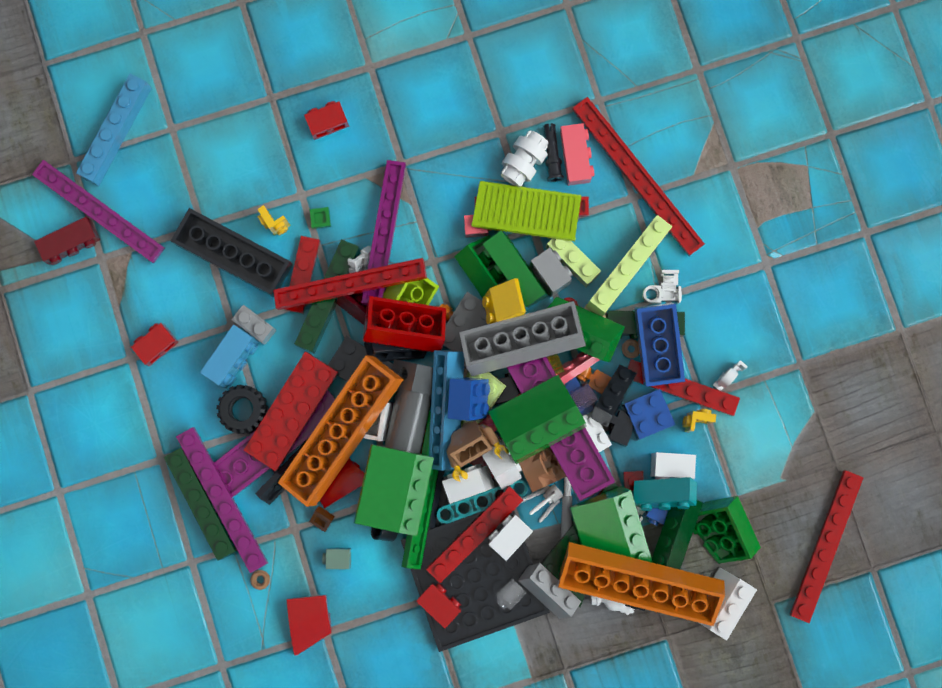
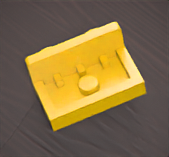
[257,205,291,235]
[682,409,717,432]

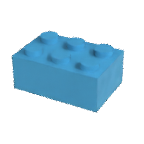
[200,324,259,388]

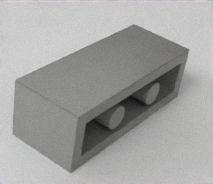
[518,563,581,619]

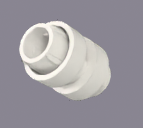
[501,130,548,187]

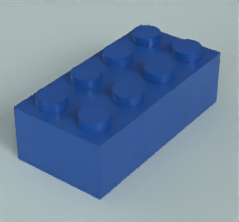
[634,303,685,387]

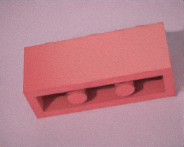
[560,123,594,186]

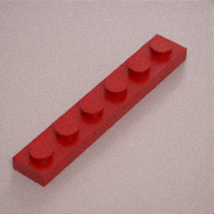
[628,359,740,416]
[426,486,524,583]

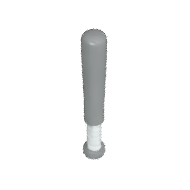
[560,477,572,539]

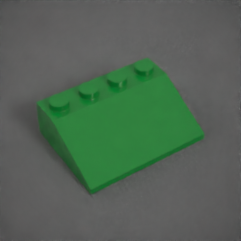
[488,375,587,465]
[354,444,434,536]
[569,486,653,563]

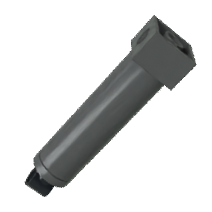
[371,359,433,542]

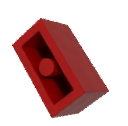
[304,101,349,140]
[131,323,179,367]
[416,583,462,628]

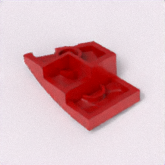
[320,458,365,509]
[286,595,332,656]

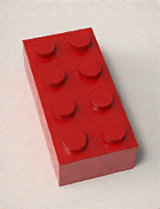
[363,296,446,352]

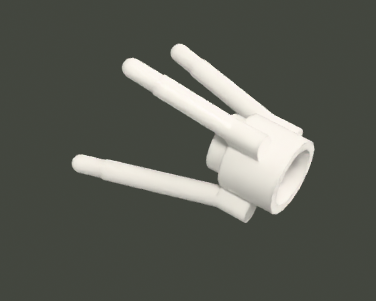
[522,484,563,523]

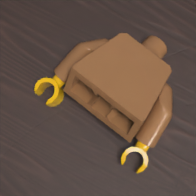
[446,421,509,482]

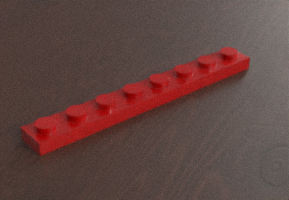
[274,258,427,310]
[790,470,864,623]

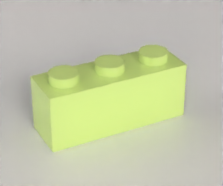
[546,238,601,287]

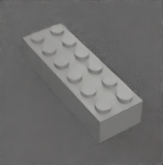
[459,301,586,376]

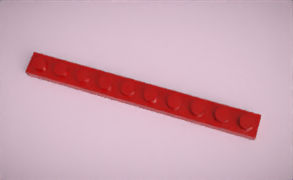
[572,97,705,256]

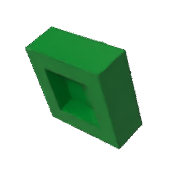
[309,207,331,229]

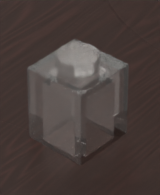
[496,578,527,610]

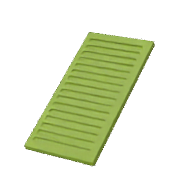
[471,181,581,242]

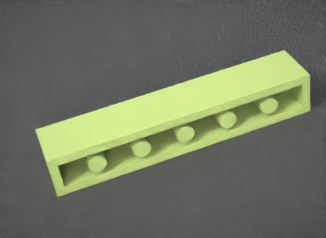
[586,215,672,316]

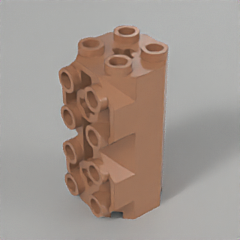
[519,447,566,492]

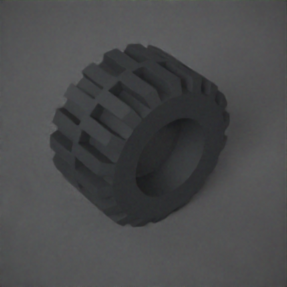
[216,385,268,434]

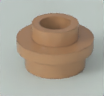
[622,339,640,358]
[250,570,270,590]

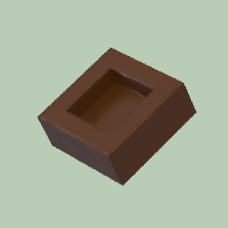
[309,506,335,532]

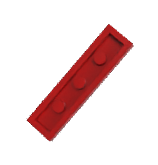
[284,236,320,314]

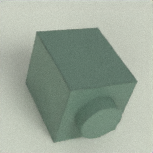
[322,548,351,569]

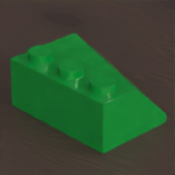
[693,496,761,564]

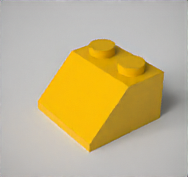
[482,278,526,324]

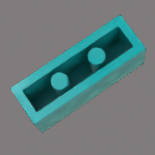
[633,477,697,511]

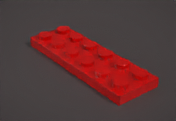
[244,351,339,471]

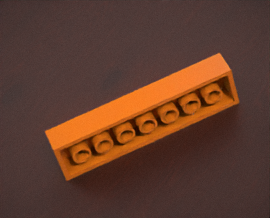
[278,355,404,507]
[558,542,725,626]

